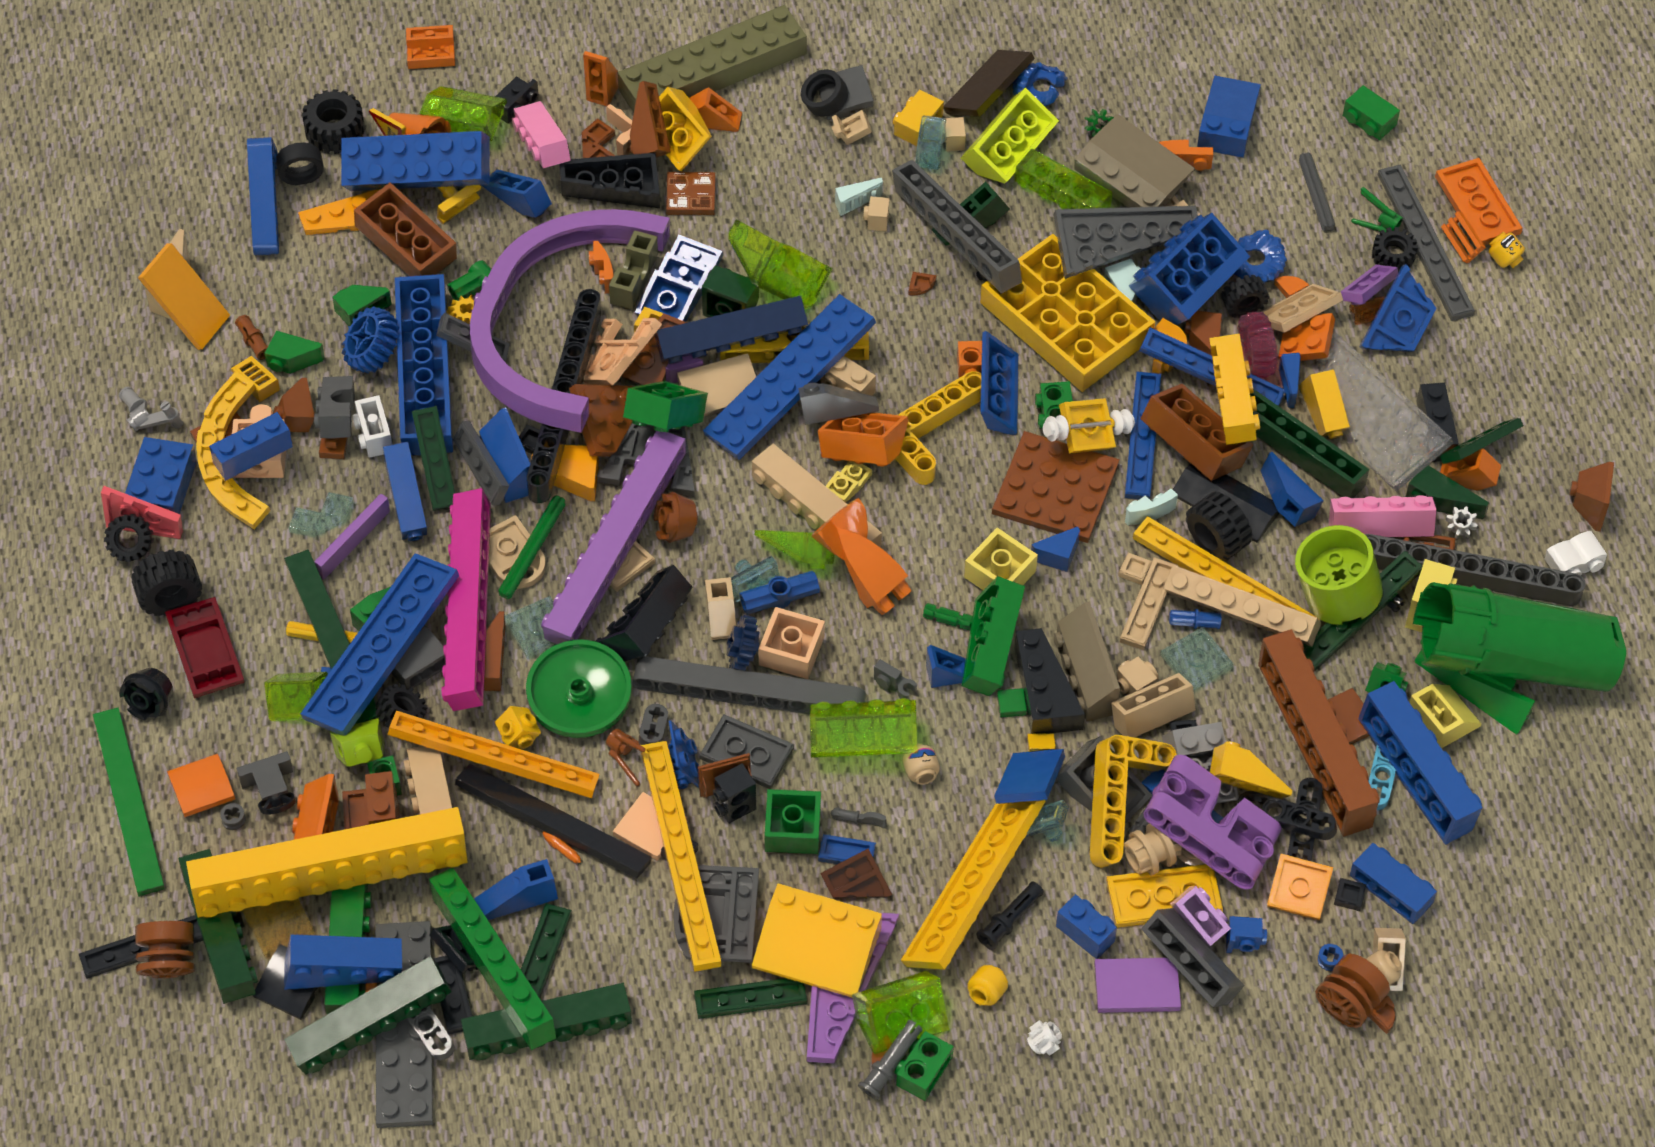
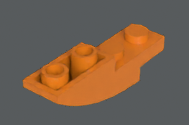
[1158,139,1213,170]

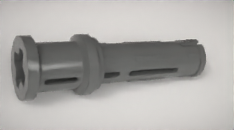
[858,1020,923,1100]

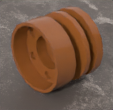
[135,921,195,979]
[1315,953,1390,1028]

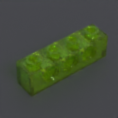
[1015,149,1112,209]

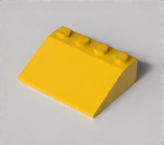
[752,883,882,999]

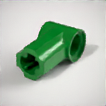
[447,260,491,301]

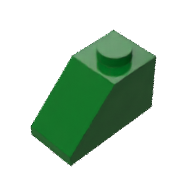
[332,285,392,326]
[265,331,325,374]

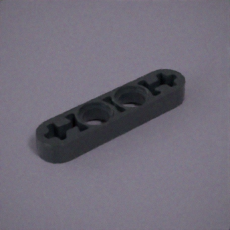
[1287,778,1323,861]
[1237,791,1337,840]

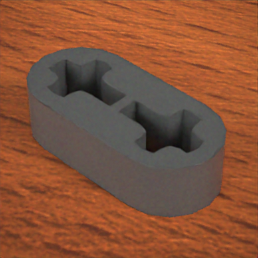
[638,704,668,745]

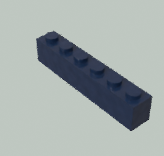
[654,296,808,365]

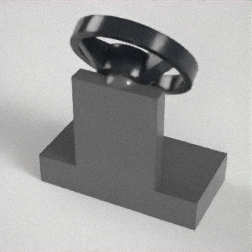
[236,751,296,815]

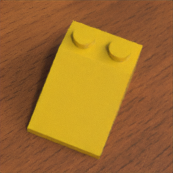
[659,87,712,171]

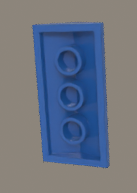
[981,331,1019,435]

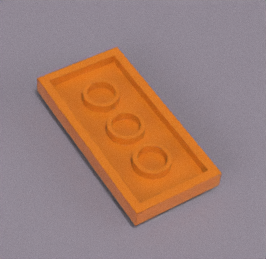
[1435,158,1523,246]

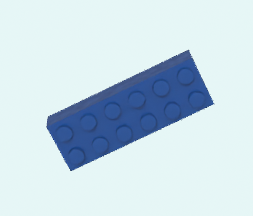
[341,131,490,191]
[1358,681,1483,845]

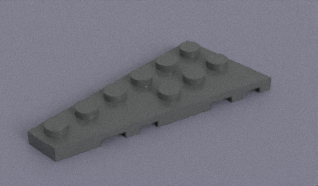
[1053,206,1198,279]

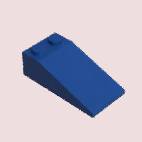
[1197,76,1261,158]

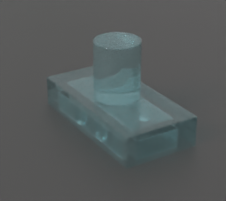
[731,556,780,602]
[1026,800,1069,842]

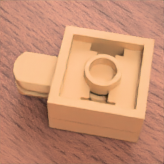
[232,404,286,478]

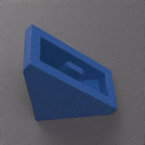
[1031,526,1080,572]
[926,645,966,688]

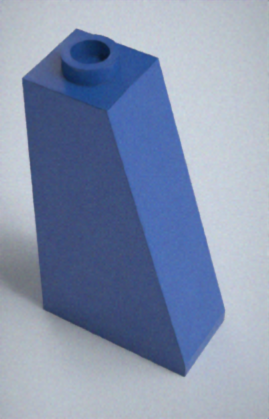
[383,442,427,541]

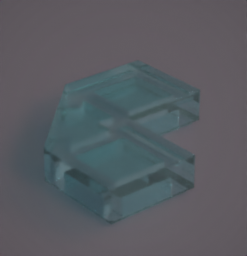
[288,492,354,537]

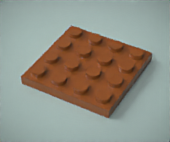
[992,431,1120,543]

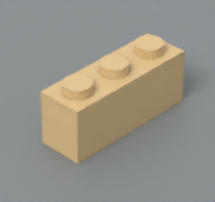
[1111,673,1196,738]

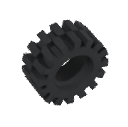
[1372,227,1418,273]
[1221,275,1270,318]
[104,514,154,562]
[375,684,427,728]

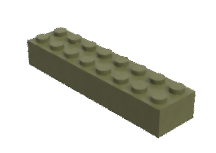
[617,5,807,113]

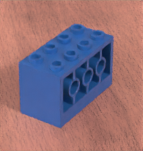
[1129,213,1250,325]

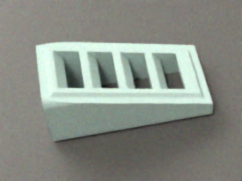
[835,178,883,216]

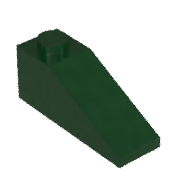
[932,181,1010,246]
[1405,463,1489,519]

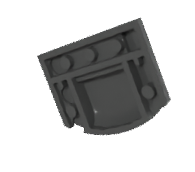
[674,865,759,963]

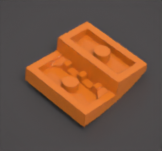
[406,25,455,69]
[167,754,236,817]

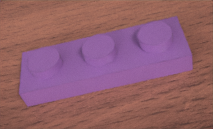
[1341,265,1398,305]

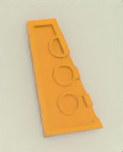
[298,189,380,235]

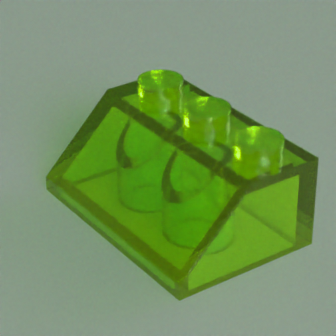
[419,86,507,141]
[852,971,949,1054]

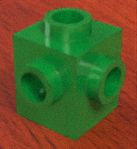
[1365,662,1409,692]

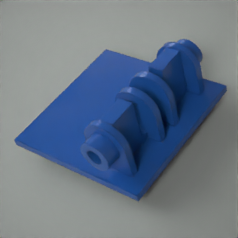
[668,720,699,789]

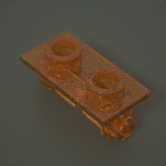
[1349,296,1386,325]

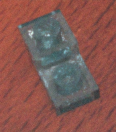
[915,115,946,170]

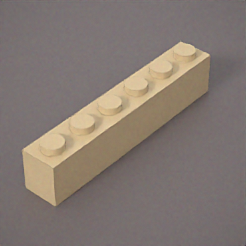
[752,443,882,547]
[1163,565,1321,647]

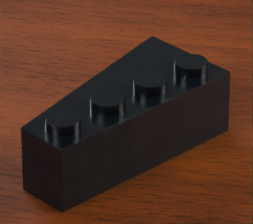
[559,153,660,208]
[595,565,693,662]
[1014,628,1085,734]

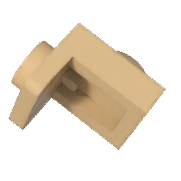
[832,110,872,145]

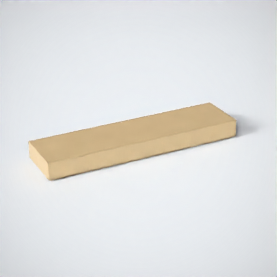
[1120,557,1178,650]

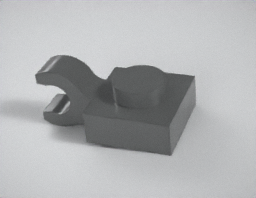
[874,659,917,702]

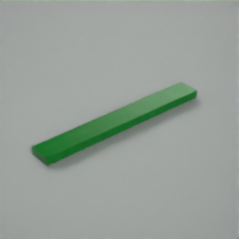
[93,707,165,897]

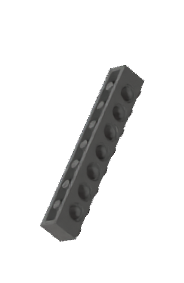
[892,160,1022,293]

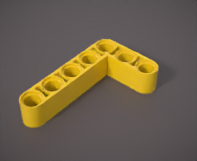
[895,371,981,485]
[1090,735,1177,868]

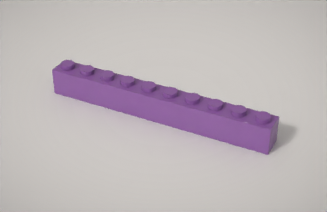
[541,431,686,644]

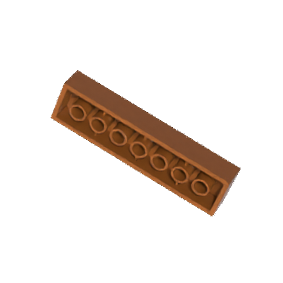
[1258,629,1380,837]

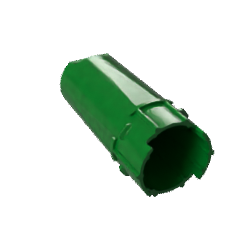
[1413,582,1627,692]

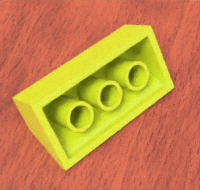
[960,88,1059,184]

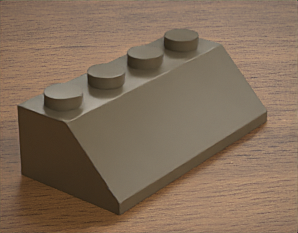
[1054,601,1120,722]

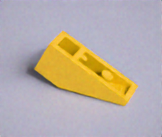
[1210,741,1292,799]

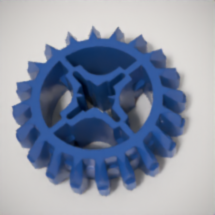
[342,306,400,374]

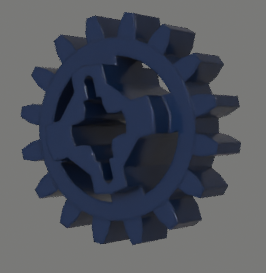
[726,615,760,671]

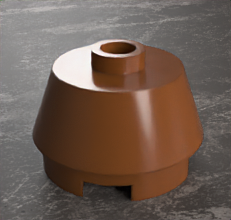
[654,492,698,543]

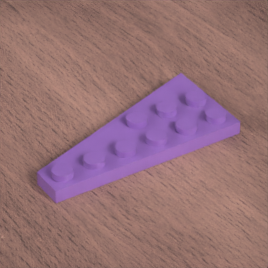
[807,913,899,1063]

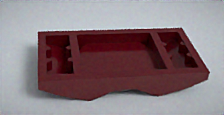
[165,597,245,698]

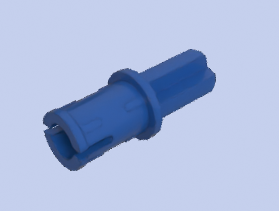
[1169,609,1222,629]

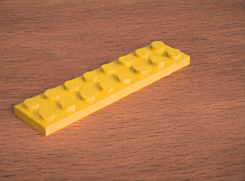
[901,800,1046,970]

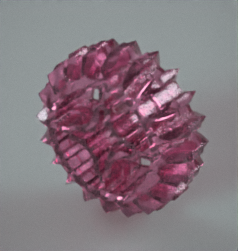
[1237,312,1278,378]

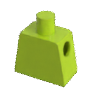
[330,718,385,767]

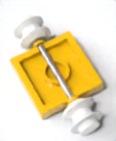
[1043,398,1135,454]

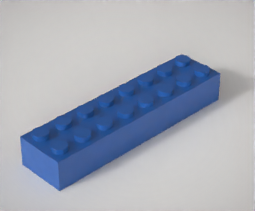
[395,274,453,455]

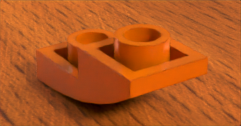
[589,241,613,294]

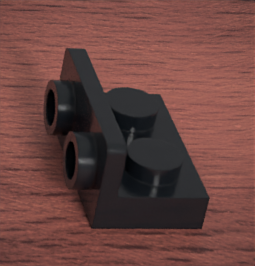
[486,76,539,124]

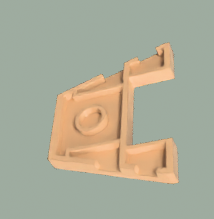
[583,318,662,386]

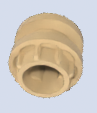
[1124,824,1182,876]

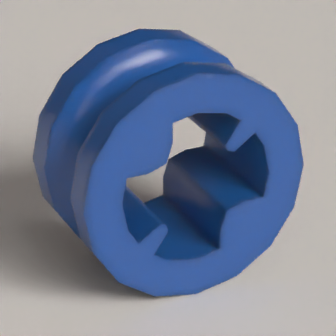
[1318,944,1343,971]

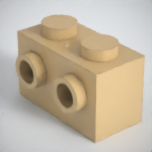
[821,356,876,396]

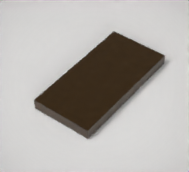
[943,50,1035,117]

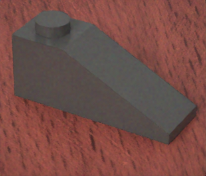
[798,383,879,425]

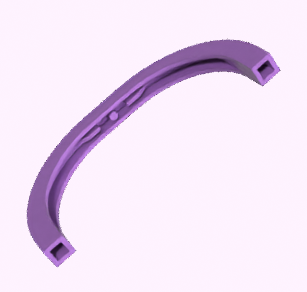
[470,209,670,433]

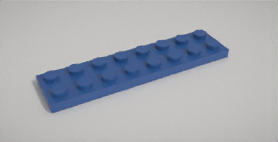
[703,294,876,460]
[300,553,459,736]

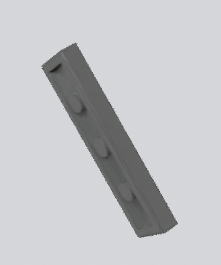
[453,420,509,505]

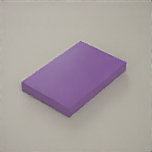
[1094,958,1181,1013]

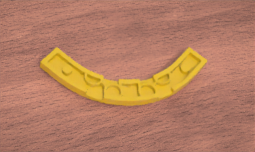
[196,372,270,530]

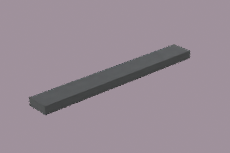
[1377,164,1475,321]

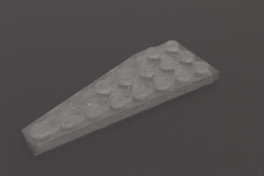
[1317,330,1454,492]

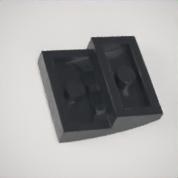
[253,944,318,1020]

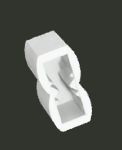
[1544,531,1607,576]

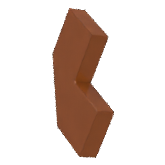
[582,118,615,158]

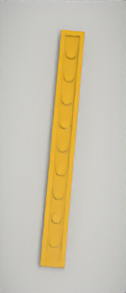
[641,741,721,972]

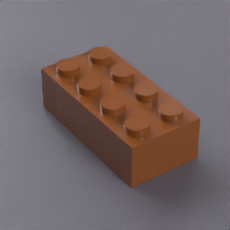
[354,183,457,276]
[1140,384,1253,481]

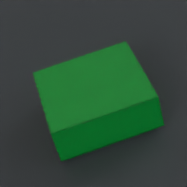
[997,688,1027,717]

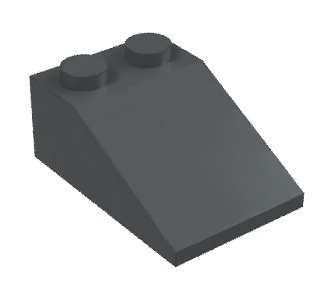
[1056,736,1152,824]

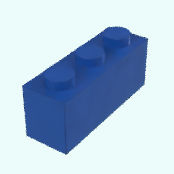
[209,412,293,481]
[1350,843,1437,924]

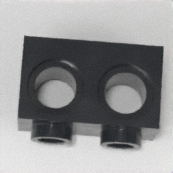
[713,764,756,824]

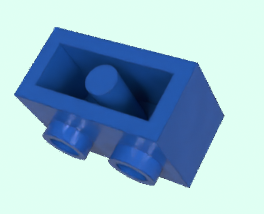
[1056,894,1117,959]

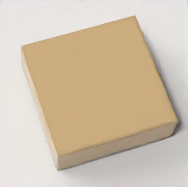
[1118,553,1152,585]

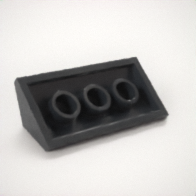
[1172,463,1279,543]

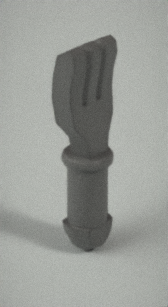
[831,807,887,828]

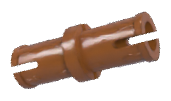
[235,315,268,360]

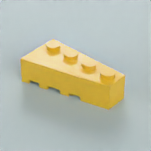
[1209,334,1260,445]

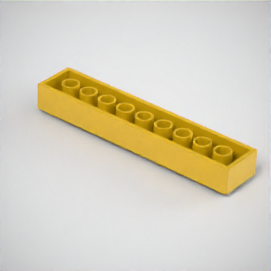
[186,807,468,918]

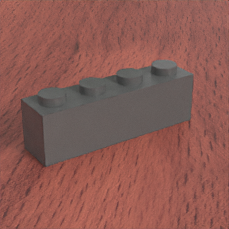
[1141,908,1245,1007]

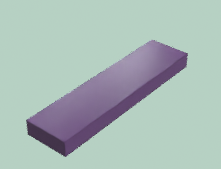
[314,494,390,580]

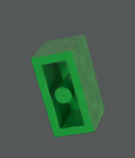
[1342,85,1400,141]

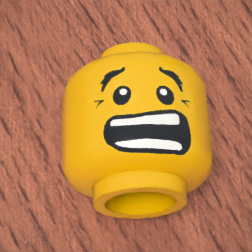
[1489,232,1525,268]

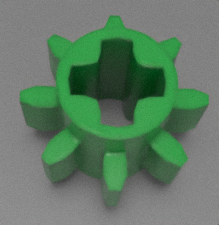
[1084,109,1114,137]

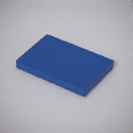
[994,749,1065,804]

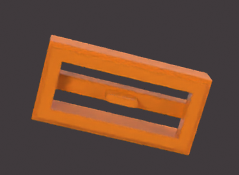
[1441,211,1486,263]

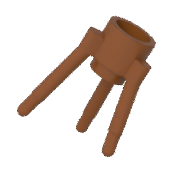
[606,728,646,786]

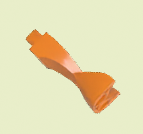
[811,498,912,615]

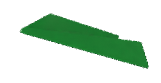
[1415,649,1535,734]

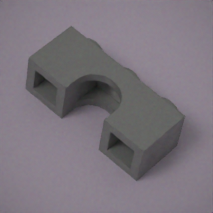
[314,376,355,438]

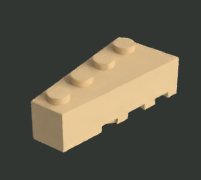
[403,746,452,815]

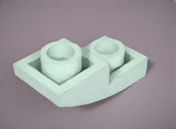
[1125,489,1178,525]

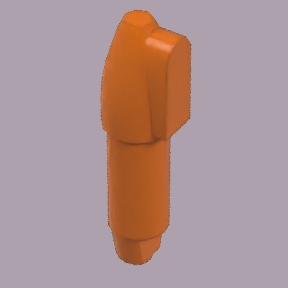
[542,831,581,864]

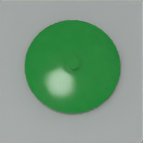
[526,640,632,738]

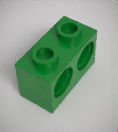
[1035,381,1073,438]
[895,1031,954,1101]

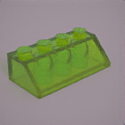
[810,698,918,758]

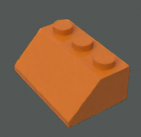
[818,412,908,466]
[292,774,339,840]

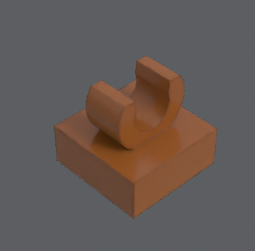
[319,437,348,459]

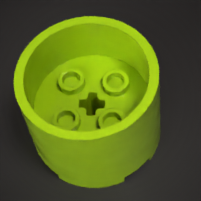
[1295,525,1383,625]

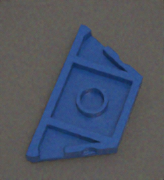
[1359,264,1437,352]

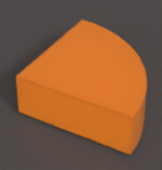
[1274,276,1309,298]

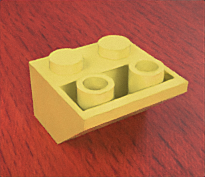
[1409,684,1481,748]

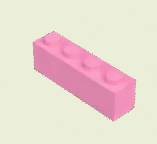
[512,101,571,168]
[1329,495,1437,537]

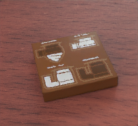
[666,172,716,215]

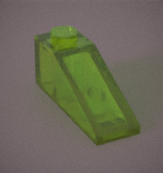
[754,530,835,569]

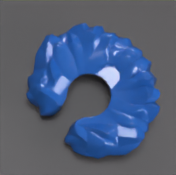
[1012,62,1068,107]
[1234,229,1287,283]

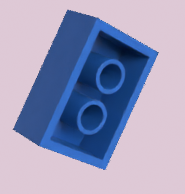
[125,437,197,514]

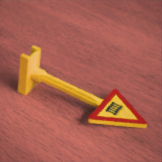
[369,108,481,224]

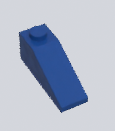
[481,169,552,218]

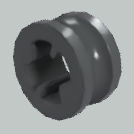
[220,803,246,830]

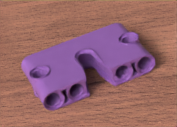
[1143,755,1282,890]

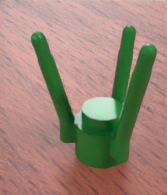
[1351,187,1403,232]

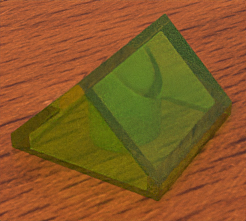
[264,672,328,721]

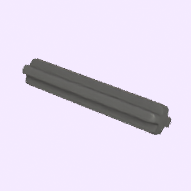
[1299,152,1335,232]

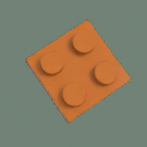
[1278,313,1335,361]

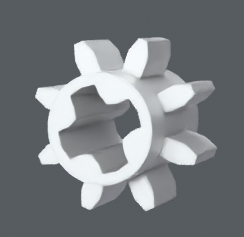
[1446,506,1477,539]
[1027,1020,1062,1056]

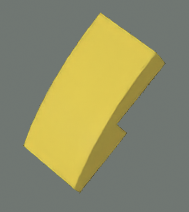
[826,461,872,503]

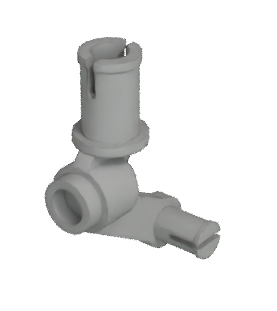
[119,386,183,432]

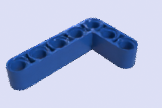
[247,137,279,255]

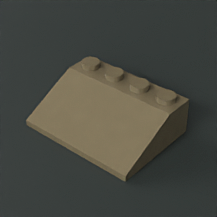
[1074,114,1195,208]

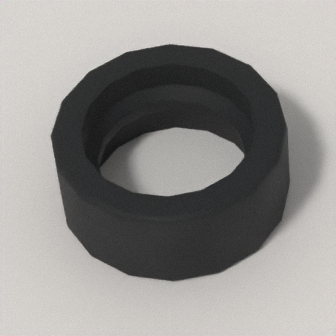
[800,69,848,117]
[276,142,324,186]

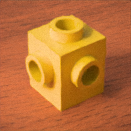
[495,706,541,749]

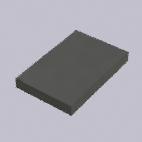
[700,714,794,789]

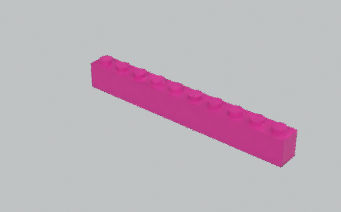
[441,488,491,711]

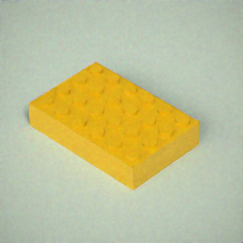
[980,234,1155,392]

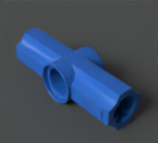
[739,571,820,615]

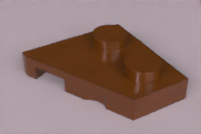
[820,848,892,897]

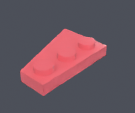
[101,486,183,539]

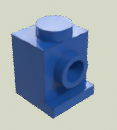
[1226,916,1267,953]

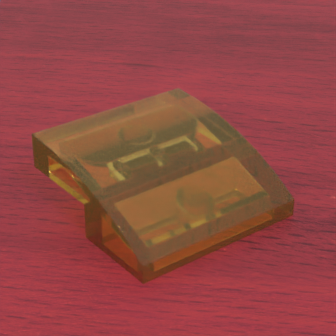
[242,899,314,956]

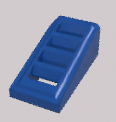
[1278,353,1301,408]

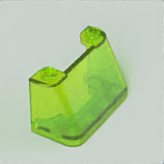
[728,219,833,309]

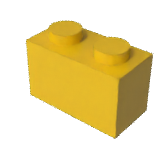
[893,90,944,147]

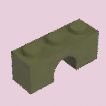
[609,230,658,310]

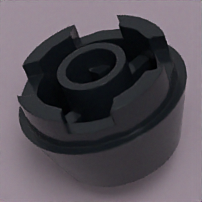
[119,668,173,720]

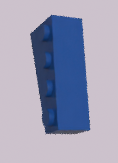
[284,934,402,990]

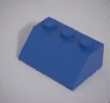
[479,408,530,503]

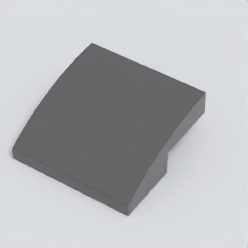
[818,65,874,120]

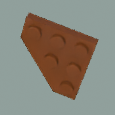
[569,384,633,457]

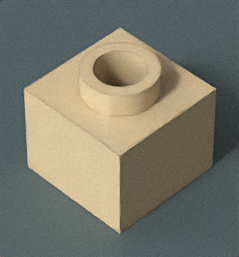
[940,117,966,151]
[863,196,890,231]

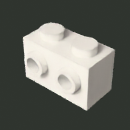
[352,395,392,458]

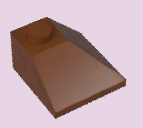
[1569,462,1614,532]

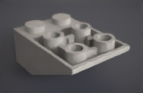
[1162,722,1239,804]

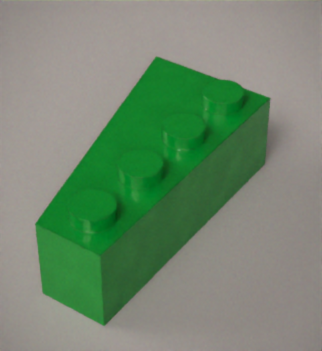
[961,576,1025,696]

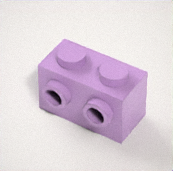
[1170,886,1231,946]

